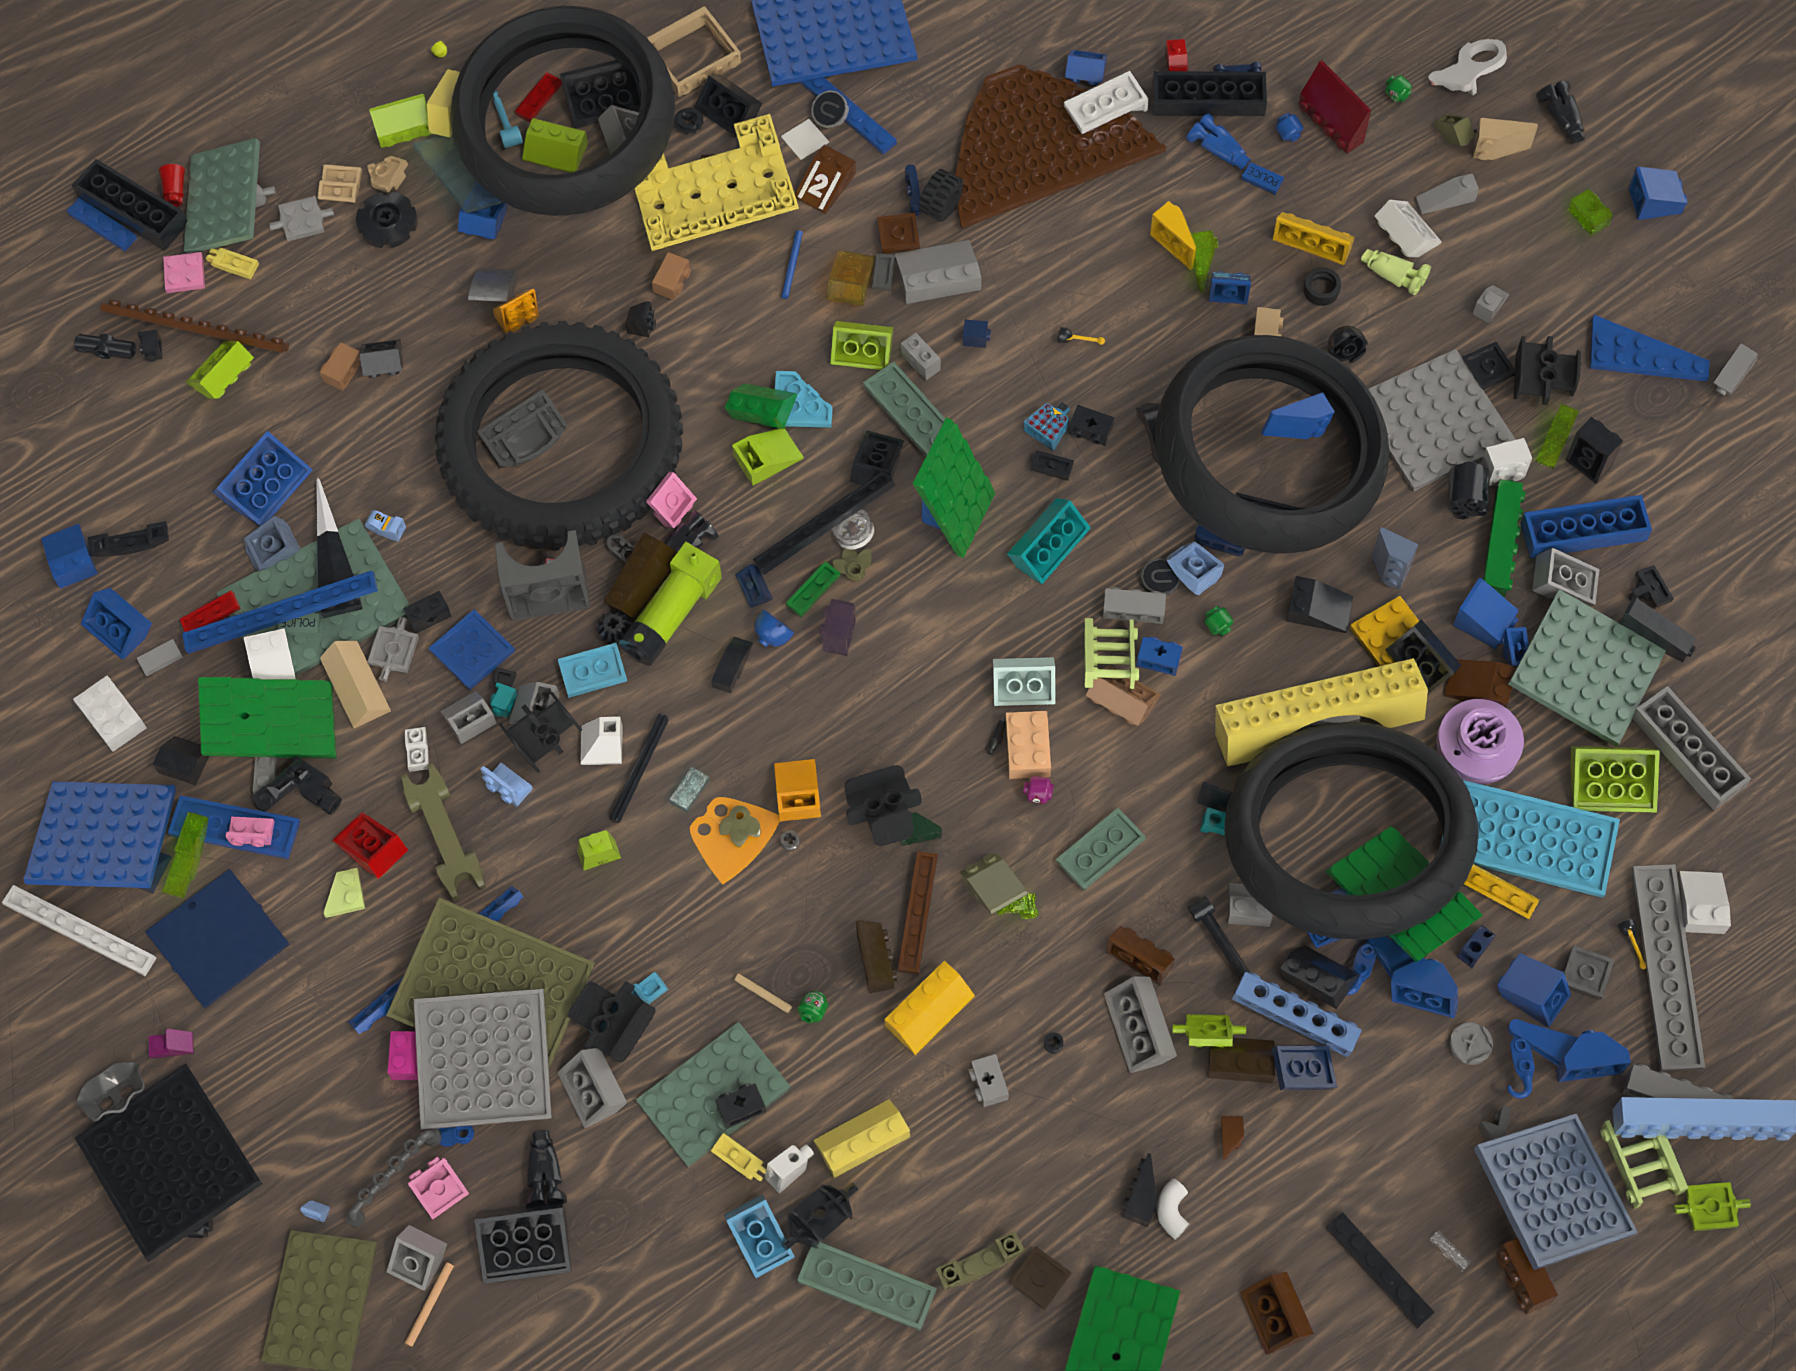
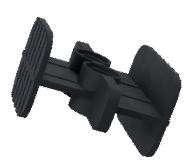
[1514,336,1581,405]
[498,691,582,773]
[844,765,922,846]
[568,981,656,1063]

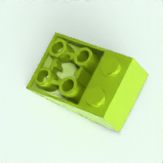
[732,428,804,486]

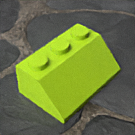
[369,94,432,148]
[522,118,588,173]
[830,321,894,370]
[185,341,254,399]

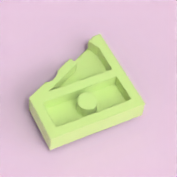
[324,868,365,918]

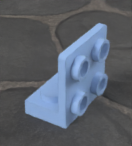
[480,763,533,807]

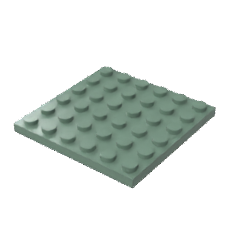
[1508,589,1666,747]

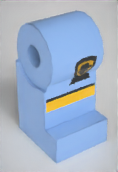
[365,510,406,542]

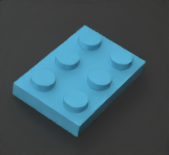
[558,643,627,698]

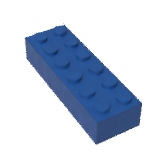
[1520,495,1652,559]

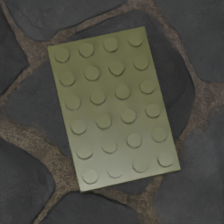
[262,1230,378,1371]

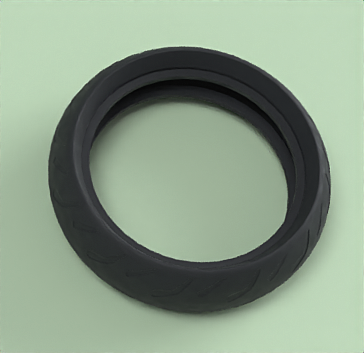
[451,6,675,216]
[1155,335,1389,553]

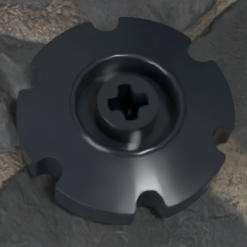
[356,192,418,248]

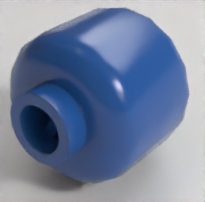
[1275,113,1304,142]

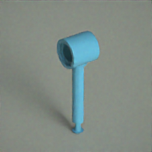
[492,92,523,149]

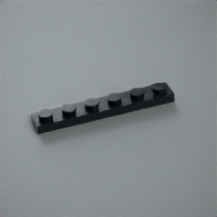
[1326,1212,1435,1329]

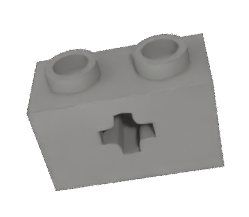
[901,333,941,381]
[968,1054,1009,1107]

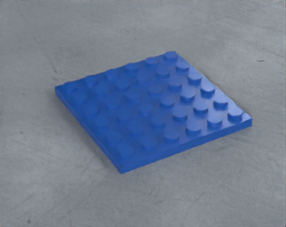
[24,781,176,888]

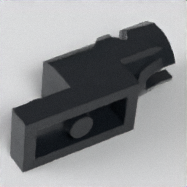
[291,756,342,815]
[251,759,312,812]

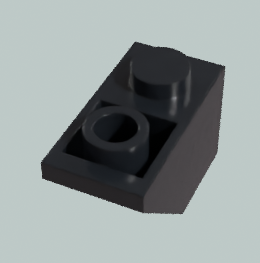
[625,301,656,338]

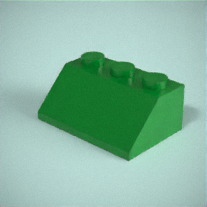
[725,383,797,429]

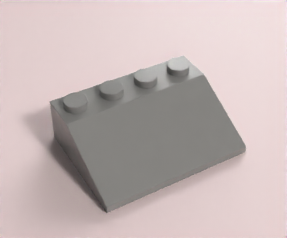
[895,240,981,304]

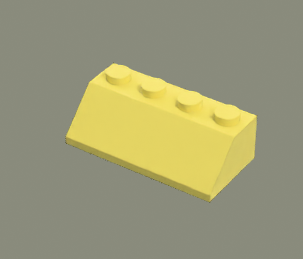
[813,1099,910,1178]

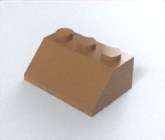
[1086,665,1161,726]

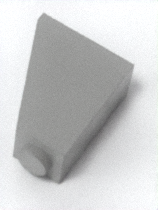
[1714,343,1758,396]

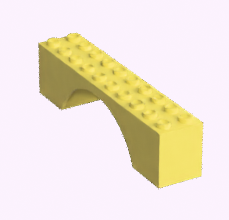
[1215,658,1428,767]

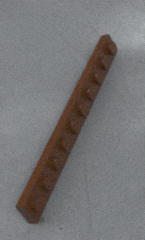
[100,299,289,352]

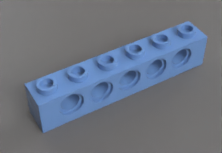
[1231,972,1362,1057]

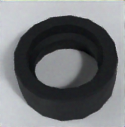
[1304,267,1341,306]

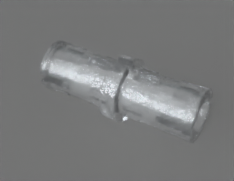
[1429,1230,1472,1271]

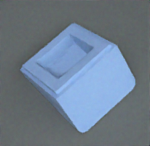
[300,1201,330,1222]

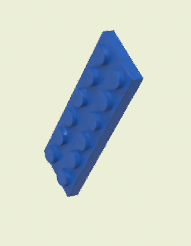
[168,795,301,859]

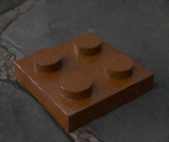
[877,213,920,253]

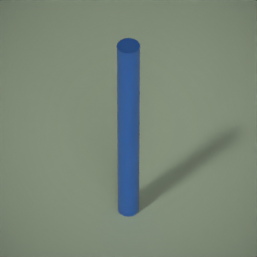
[781,230,803,299]

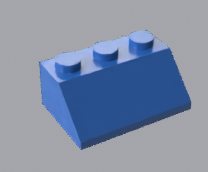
[81,588,152,659]

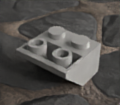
[509,682,560,725]
[440,691,497,744]

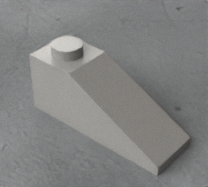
[1415,173,1479,214]

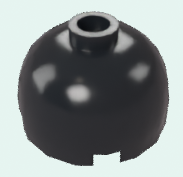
[1328,325,1368,364]

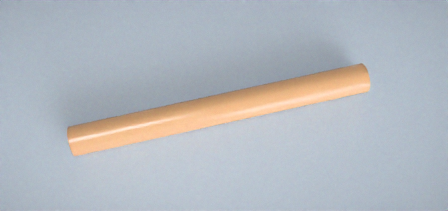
[405,1262,454,1347]

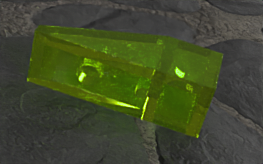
[1191,230,1218,292]
[1535,403,1579,469]

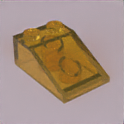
[826,250,875,306]

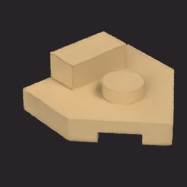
[367,156,408,193]

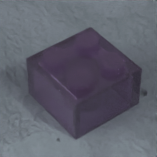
[819,599,856,656]

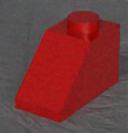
[1165,39,1188,71]

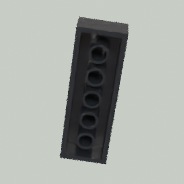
[1152,71,1267,116]
[72,159,188,250]

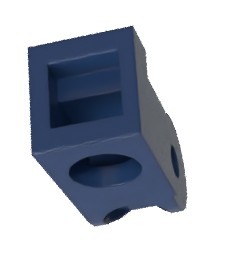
[1457,925,1496,968]

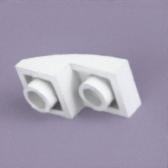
[405,727,429,772]

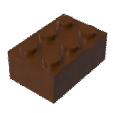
[1495,1238,1558,1314]

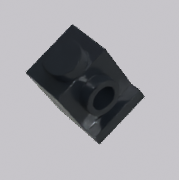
[138,329,163,362]

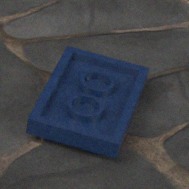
[1272,1046,1337,1090]

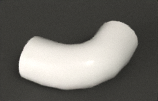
[1156,1178,1189,1240]

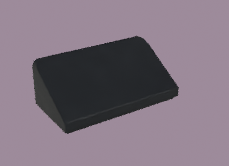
[1197,782,1232,813]

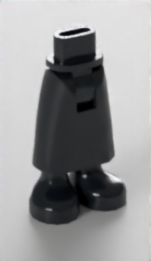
[1536,80,1585,144]
[664,510,719,552]
[526,1130,567,1206]

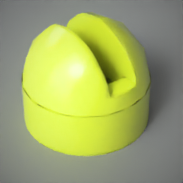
[431,41,447,58]

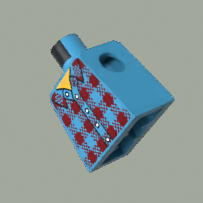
[1024,403,1070,451]

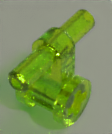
[997,893,1039,919]

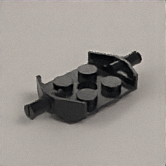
[781,1183,858,1251]

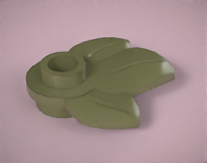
[832,548,872,581]
[720,806,761,847]

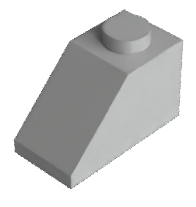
[1473,285,1509,323]

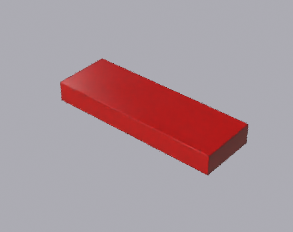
[515,72,562,123]
[179,590,241,632]

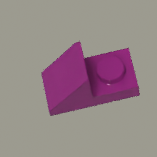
[149,1029,194,1059]

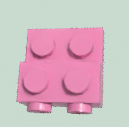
[646,472,697,528]
[407,1156,469,1219]

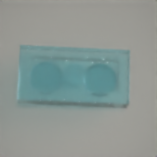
[669,767,710,812]

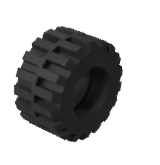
[919,169,964,222]

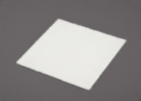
[781,119,829,160]

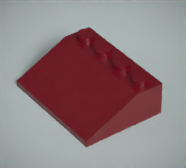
[1298,60,1371,154]

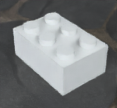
[73,676,147,752]

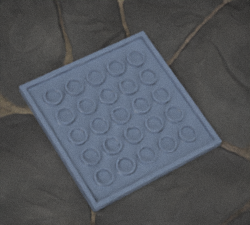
[1473,1114,1638,1270]

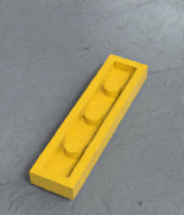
[1464,864,1540,919]

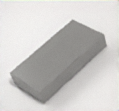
[137,639,183,676]

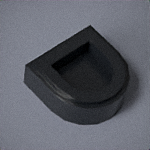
[493,667,517,687]

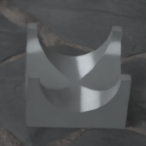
[495,530,591,621]

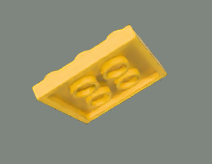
[1349,596,1419,667]

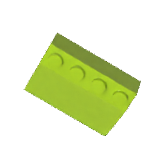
[1570,746,1660,813]

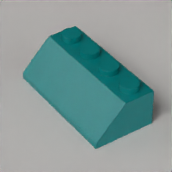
[1007,498,1091,584]

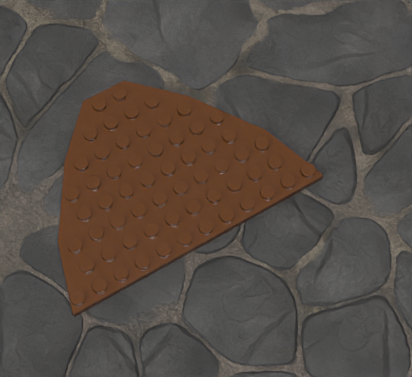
[955,64,1166,229]

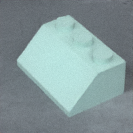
[993,657,1055,706]

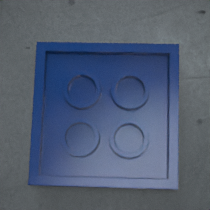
[429,609,515,690]

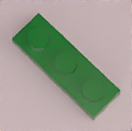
[786,561,841,618]

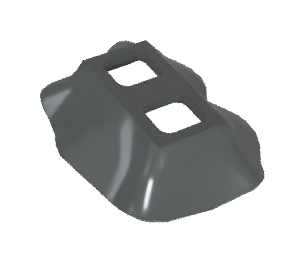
[77,1062,145,1121]

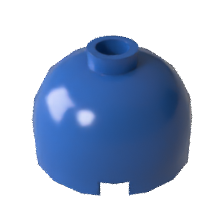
[754,609,794,647]

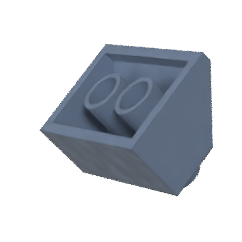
[1372,527,1418,590]

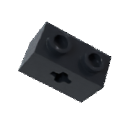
[1069,405,1115,446]
[403,591,452,634]
[715,1083,767,1129]

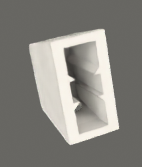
[765,1144,814,1194]

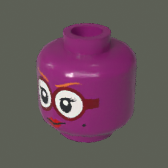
[1023,776,1054,804]

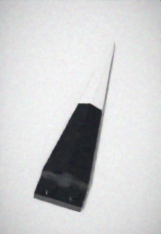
[317,478,363,618]

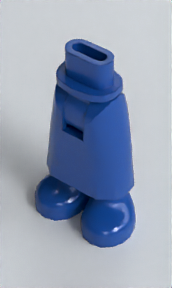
[1186,114,1251,170]

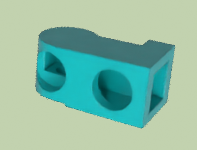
[1200,808,1226,836]

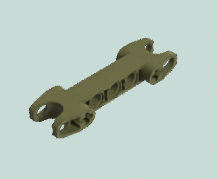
[401,762,486,901]

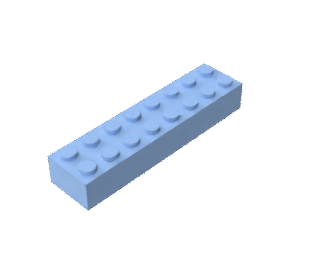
[1613,1097,1796,1141]

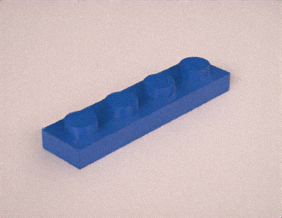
[66,198,137,252]

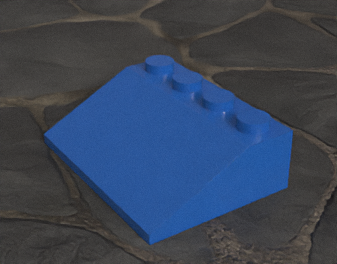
[213,431,313,527]

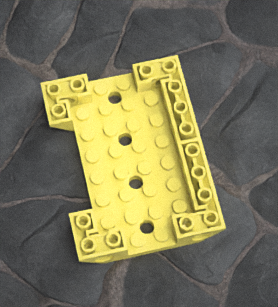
[634,114,799,251]

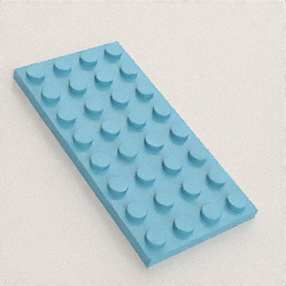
[1440,780,1620,898]

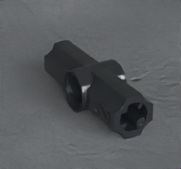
[74,334,136,359]

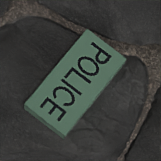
[277,613,321,635]

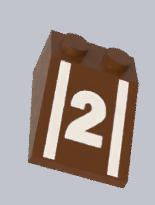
[795,144,856,214]

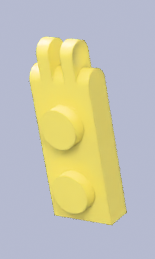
[206,248,259,280]
[711,1133,766,1182]

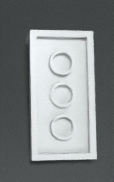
[1064,71,1148,134]

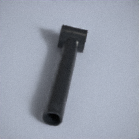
[1188,896,1250,979]

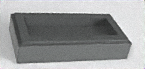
[872,253,895,291]

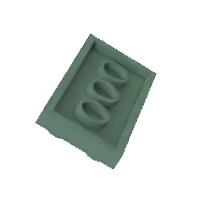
[1056,808,1146,891]

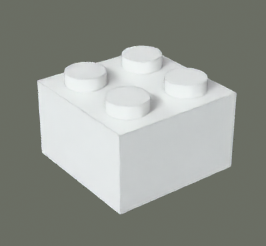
[1480,438,1532,486]

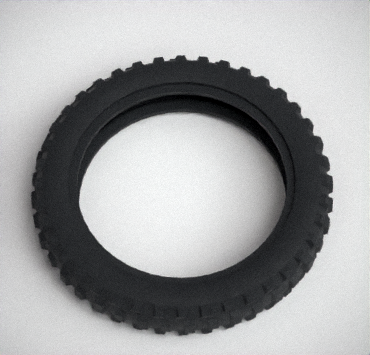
[435,321,683,550]

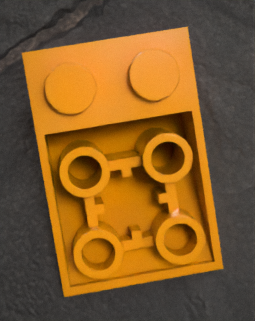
[493,289,539,334]
[774,759,821,822]

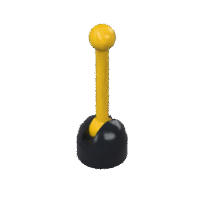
[1058,327,1105,345]
[1617,919,1646,970]

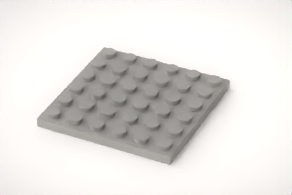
[1369,349,1516,492]
[414,989,552,1130]

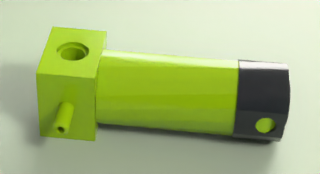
[619,542,722,666]

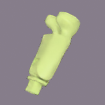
[1361,249,1431,295]

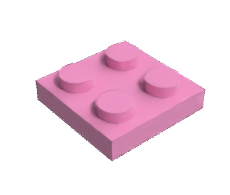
[164,252,205,293]

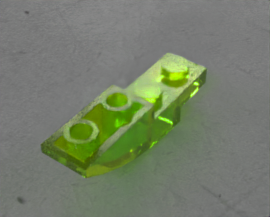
[162,812,209,899]

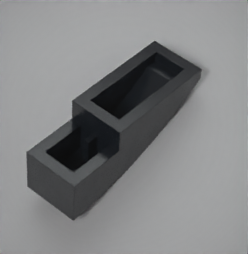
[711,637,753,693]

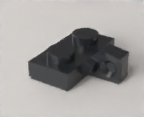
[1629,565,1674,608]

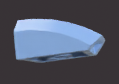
[1166,541,1225,595]

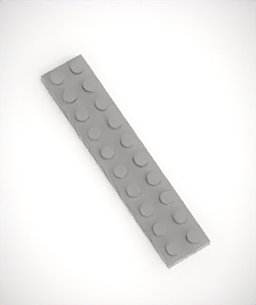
[1632,864,1705,1072]

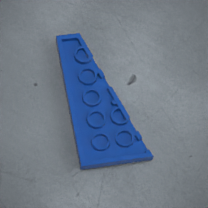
[1590,315,1710,381]

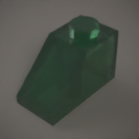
[900,812,942,846]

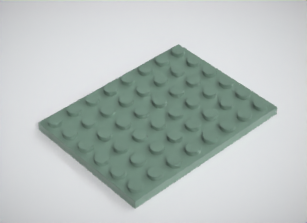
[216,518,410,677]

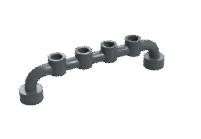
[346,1128,442,1228]

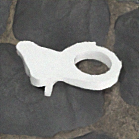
[1428,39,1507,96]

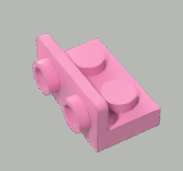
[226,817,274,847]

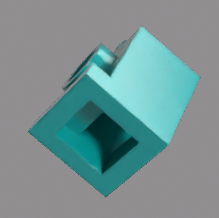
[490,682,517,718]

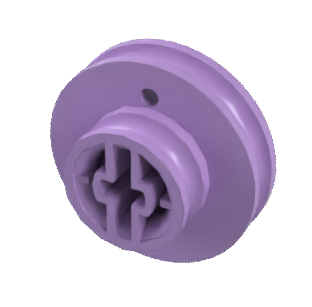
[1436,699,1524,785]

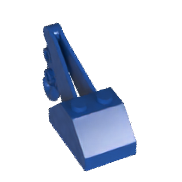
[1347,936,1458,1018]
[1507,1019,1631,1099]

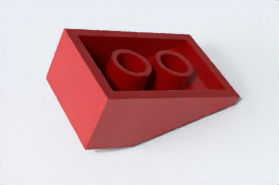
[332,812,408,879]

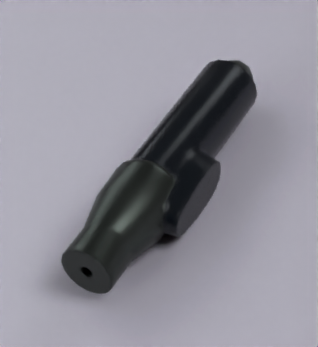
[987,718,1006,755]

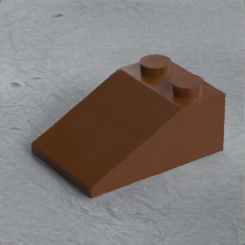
[1444,659,1517,708]

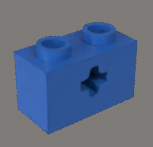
[1136,637,1183,676]

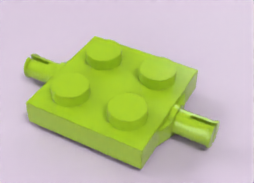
[1172,1014,1246,1047]
[1674,1182,1751,1231]

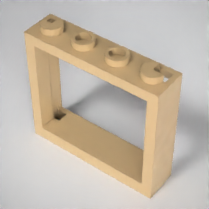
[647,6,741,97]

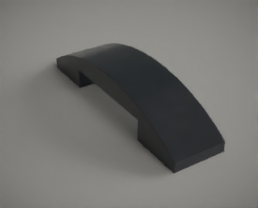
[88,521,169,557]

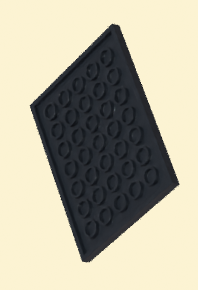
[75,1064,263,1262]

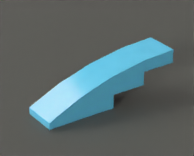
[589,972,669,1033]

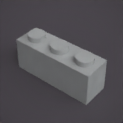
[1103,587,1166,624]

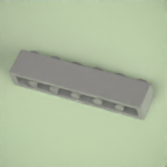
[1623,1064,1750,1138]

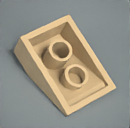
[1473,118,1538,160]

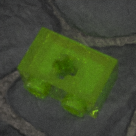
[1568,189,1613,236]

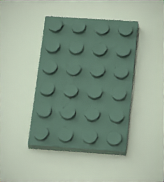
[184,138,260,254]
[636,1022,791,1168]

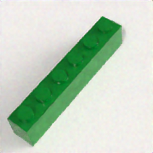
[1483,479,1526,598]

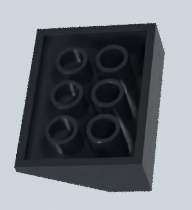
[560,60,642,129]
[474,1201,571,1284]

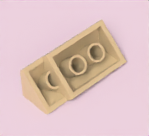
[320,641,391,728]

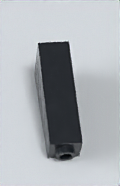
[1619,596,1696,662]

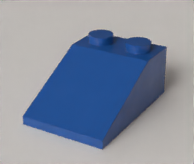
[458,184,508,239]
[1261,393,1334,439]
[41,524,98,589]

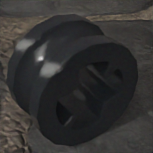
[1044,1032,1063,1054]

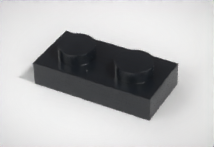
[1031,450,1074,481]

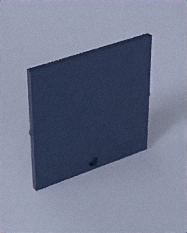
[145,869,290,1009]

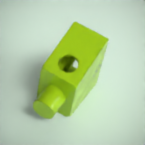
[577,830,621,871]

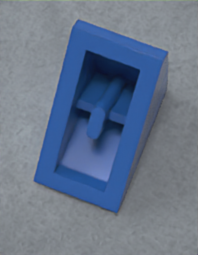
[1503,627,1529,667]

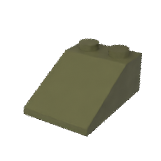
[960,852,1028,914]

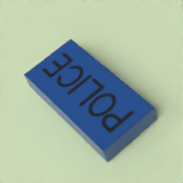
[1242,162,1284,195]

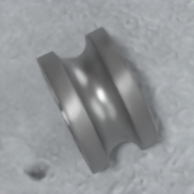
[780,830,799,851]

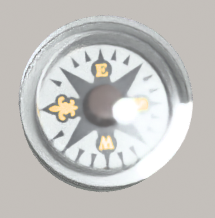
[832,509,874,549]

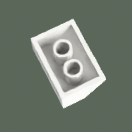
[1375,200,1442,258]

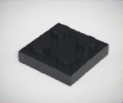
[1462,342,1516,390]

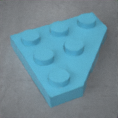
[775,371,833,428]

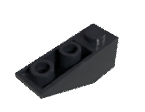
[1121,1153,1157,1228]

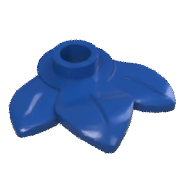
[438,1126,474,1147]

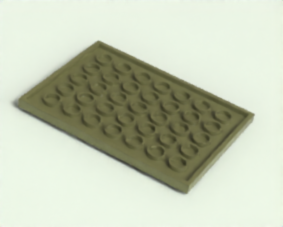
[386,898,596,1069]

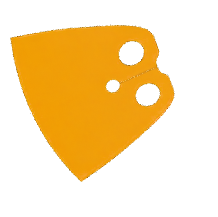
[690,797,780,884]

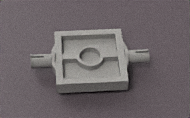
[269,196,334,241]
[367,617,419,682]

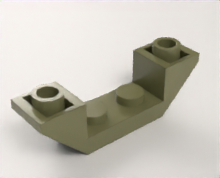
[935,1231,1025,1290]

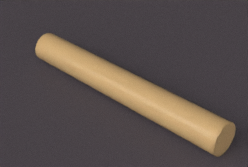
[734,974,792,1013]

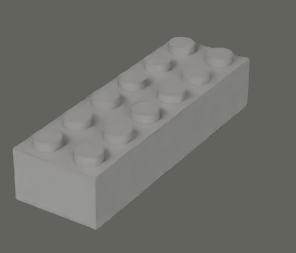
[1632,686,1751,811]

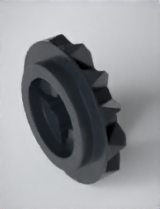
[674,108,704,135]

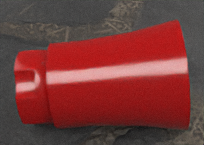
[158,164,185,207]

